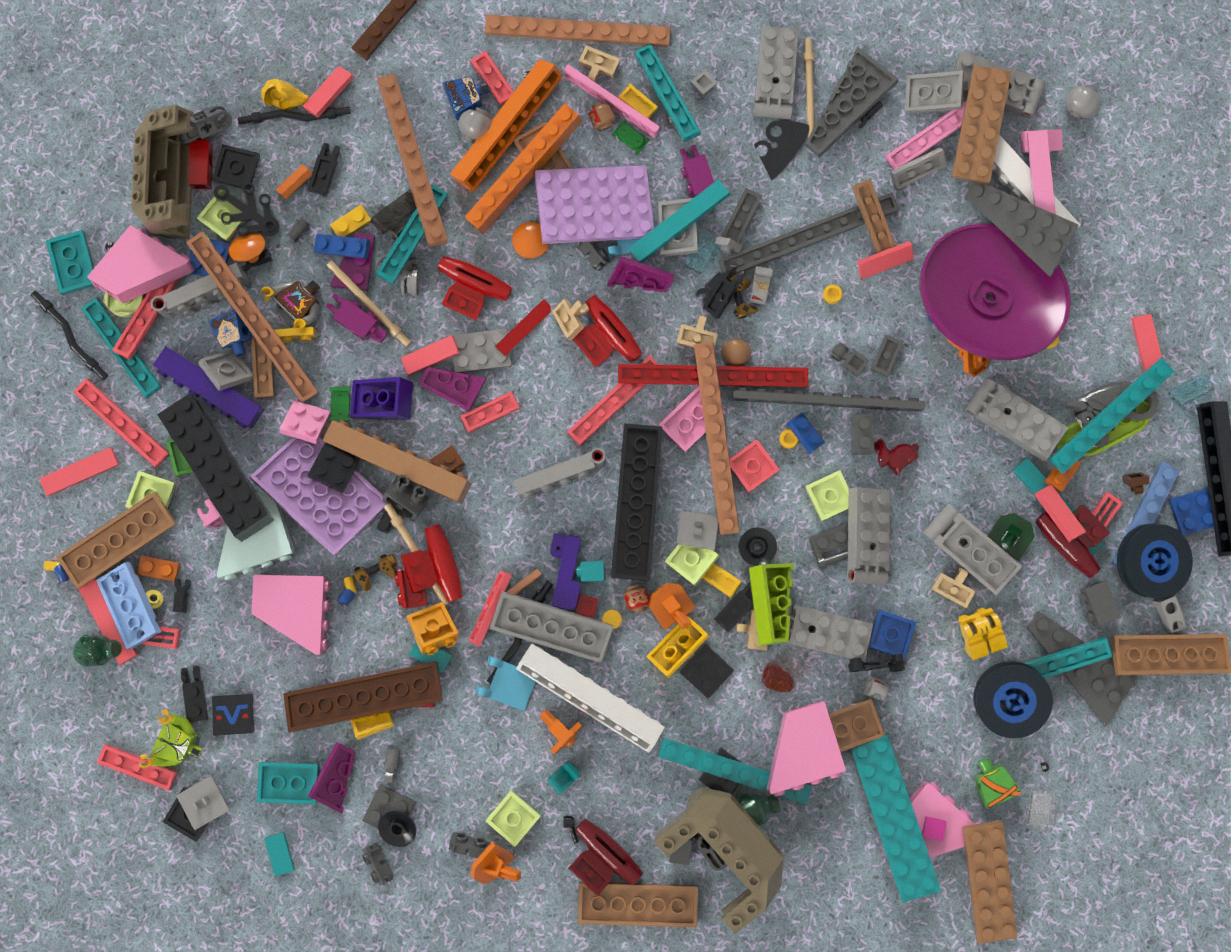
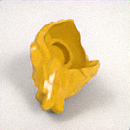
[261,79,308,110]

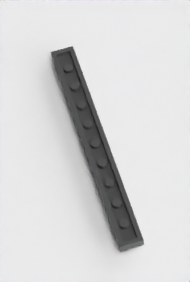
[718,192,899,275]
[732,388,925,412]

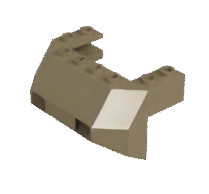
[131,105,193,239]
[654,787,784,934]

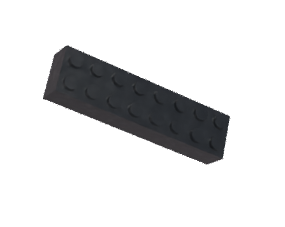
[157,393,274,542]
[611,423,663,582]

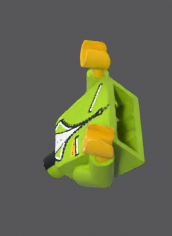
[138,709,203,769]

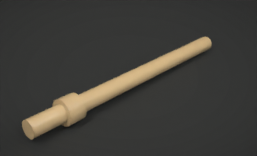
[803,38,815,138]
[326,260,411,347]
[384,503,450,606]

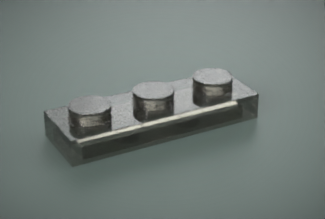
[370,189,416,234]

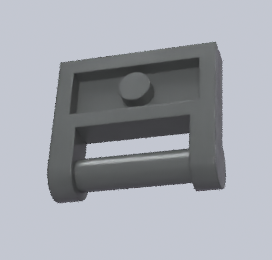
[809,525,848,570]

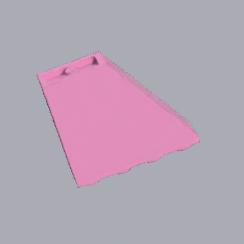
[87,225,195,304]
[251,575,330,655]
[767,701,846,797]
[879,781,980,858]

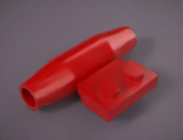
[437,256,512,321]
[573,295,643,368]
[401,524,463,602]

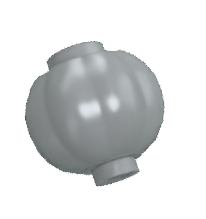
[1065,85,1101,121]
[459,107,492,144]

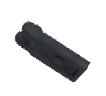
[307,142,340,196]
[703,264,746,319]
[714,581,754,632]
[181,666,208,722]

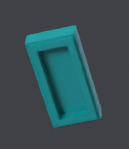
[409,642,453,673]
[264,831,295,877]

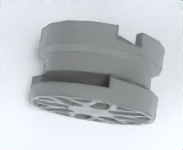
[401,269,420,297]

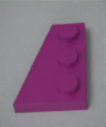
[330,233,375,291]
[607,256,674,292]
[419,367,487,411]
[308,742,355,814]

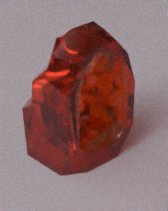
[762,663,794,692]

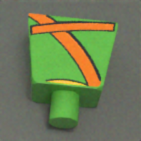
[974,758,1022,809]

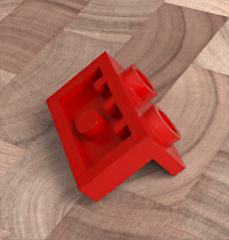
[395,570,428,609]

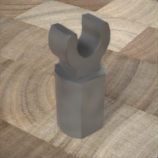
[384,748,400,783]

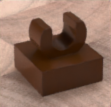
[1122,472,1150,494]

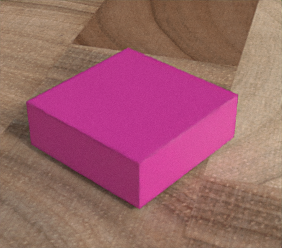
[922,816,947,841]

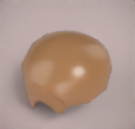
[720,338,752,366]

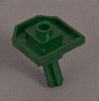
[988,513,1035,561]

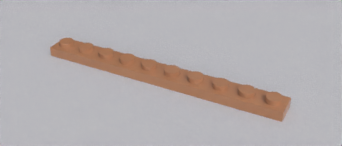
[485,15,670,47]
[377,74,448,247]
[186,231,319,403]
[694,342,740,535]

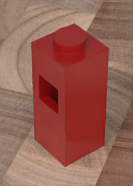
[188,138,213,189]

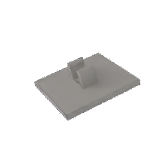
[676,510,718,550]
[176,775,230,830]

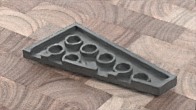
[806,47,898,158]
[965,182,1079,277]
[1027,612,1137,726]

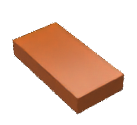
[275,164,313,199]

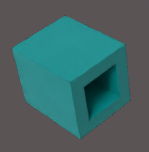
[577,561,604,582]

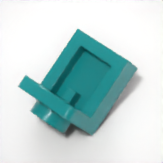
[546,761,581,795]

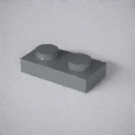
[870,335,903,377]

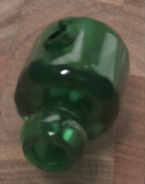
[73,635,122,667]
[737,794,781,826]

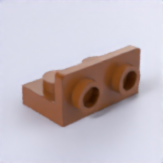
[431,445,465,475]

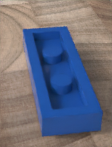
[314,234,370,259]

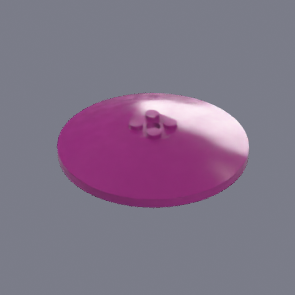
[919,224,1071,360]

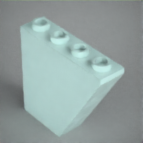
[217,490,296,581]

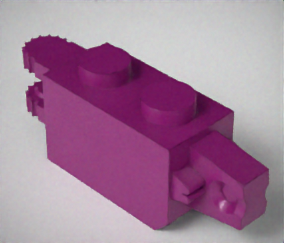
[680,145,714,198]
[325,294,388,343]

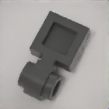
[831,343,869,377]

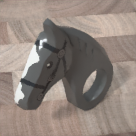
[1065,381,1159,448]

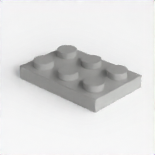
[905,70,965,114]
[658,198,699,257]
[452,329,512,373]

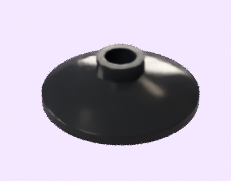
[738,527,777,566]
[378,811,417,847]

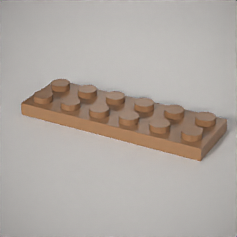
[951,65,1012,184]
[56,492,177,589]
[1111,634,1231,676]
[962,820,1017,944]
[578,882,698,928]

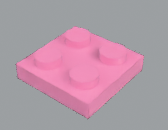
[280,400,331,444]

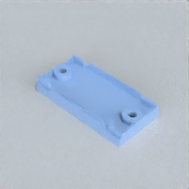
[96,562,161,650]

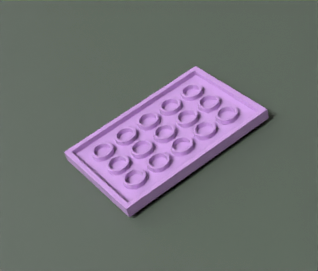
[534,165,654,244]
[250,437,387,556]

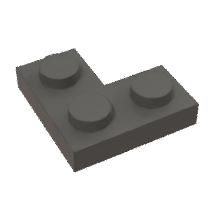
[362,784,416,828]

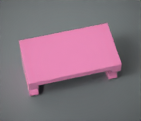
[1020,129,1063,153]
[197,498,225,530]

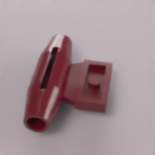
[1035,504,1111,578]
[568,818,643,896]

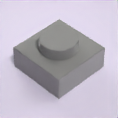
[691,70,717,97]
[715,236,742,254]

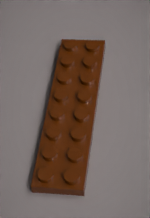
[283,662,443,733]

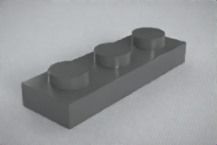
[721,188,762,243]

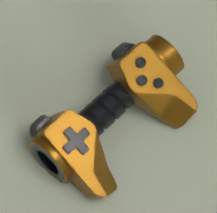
[730,276,758,319]
[353,554,397,591]

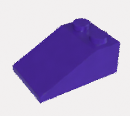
[350,377,413,420]

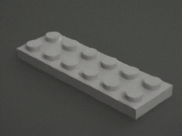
[490,591,613,663]

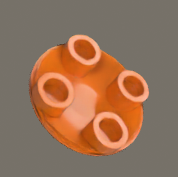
[512,222,549,259]
[228,233,266,263]

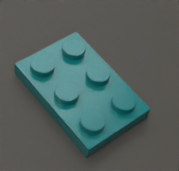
[45,230,94,295]
[256,762,319,804]

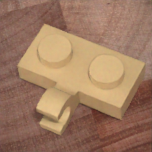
[579,45,620,82]
[552,299,589,340]
[676,315,718,348]
[931,568,976,608]
[735,610,768,651]

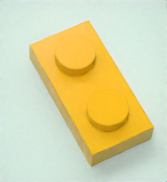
[330,205,372,237]
[275,327,317,343]

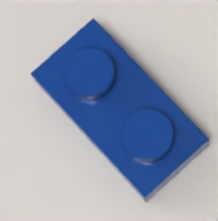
[787,413,825,454]

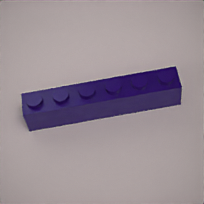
[153,346,265,429]

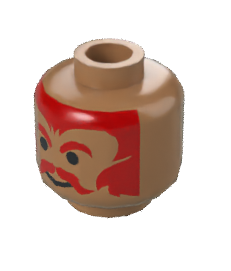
[588,102,616,132]
[623,584,650,614]

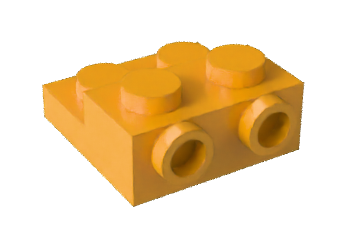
[407,602,459,655]

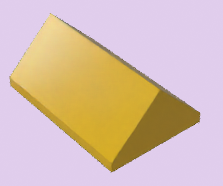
[646,616,709,678]

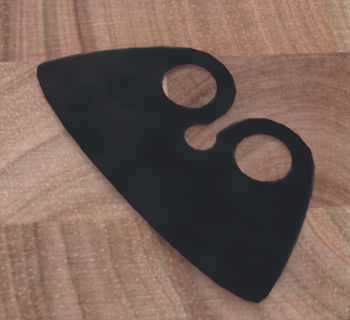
[754,120,809,181]

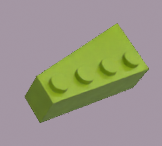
[749,563,794,646]

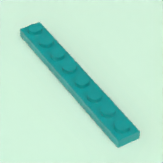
[1048,358,1175,474]
[657,737,812,805]

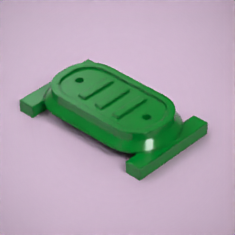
[611,119,650,155]
[329,387,351,421]

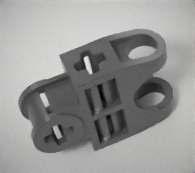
[179,105,232,144]

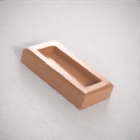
[507,569,542,595]

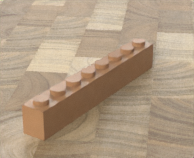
[322,420,472,504]

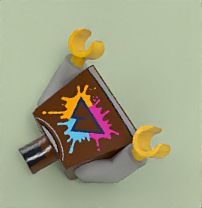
[260,280,321,333]

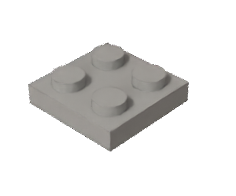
[199,349,254,391]

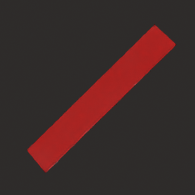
[495,299,551,356]

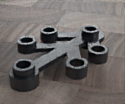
[214,182,280,236]
[848,654,906,672]

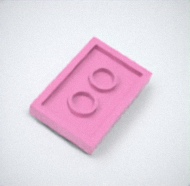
[658,386,726,453]

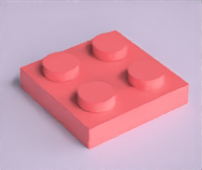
[730,439,779,493]

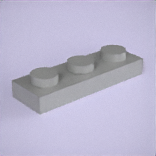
[890,148,947,190]

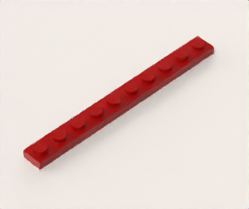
[618,364,808,388]

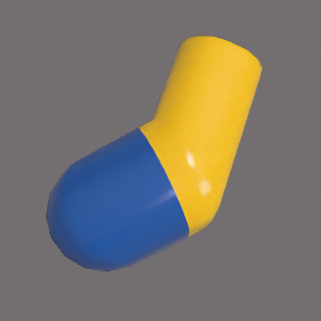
[44,561,69,582]
[338,576,357,605]

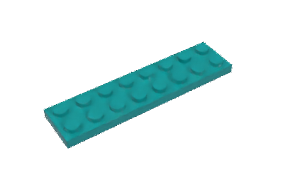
[851,734,941,903]

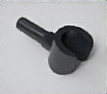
[563,816,578,844]

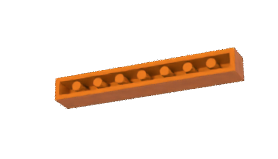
[450,59,563,192]
[465,103,582,234]

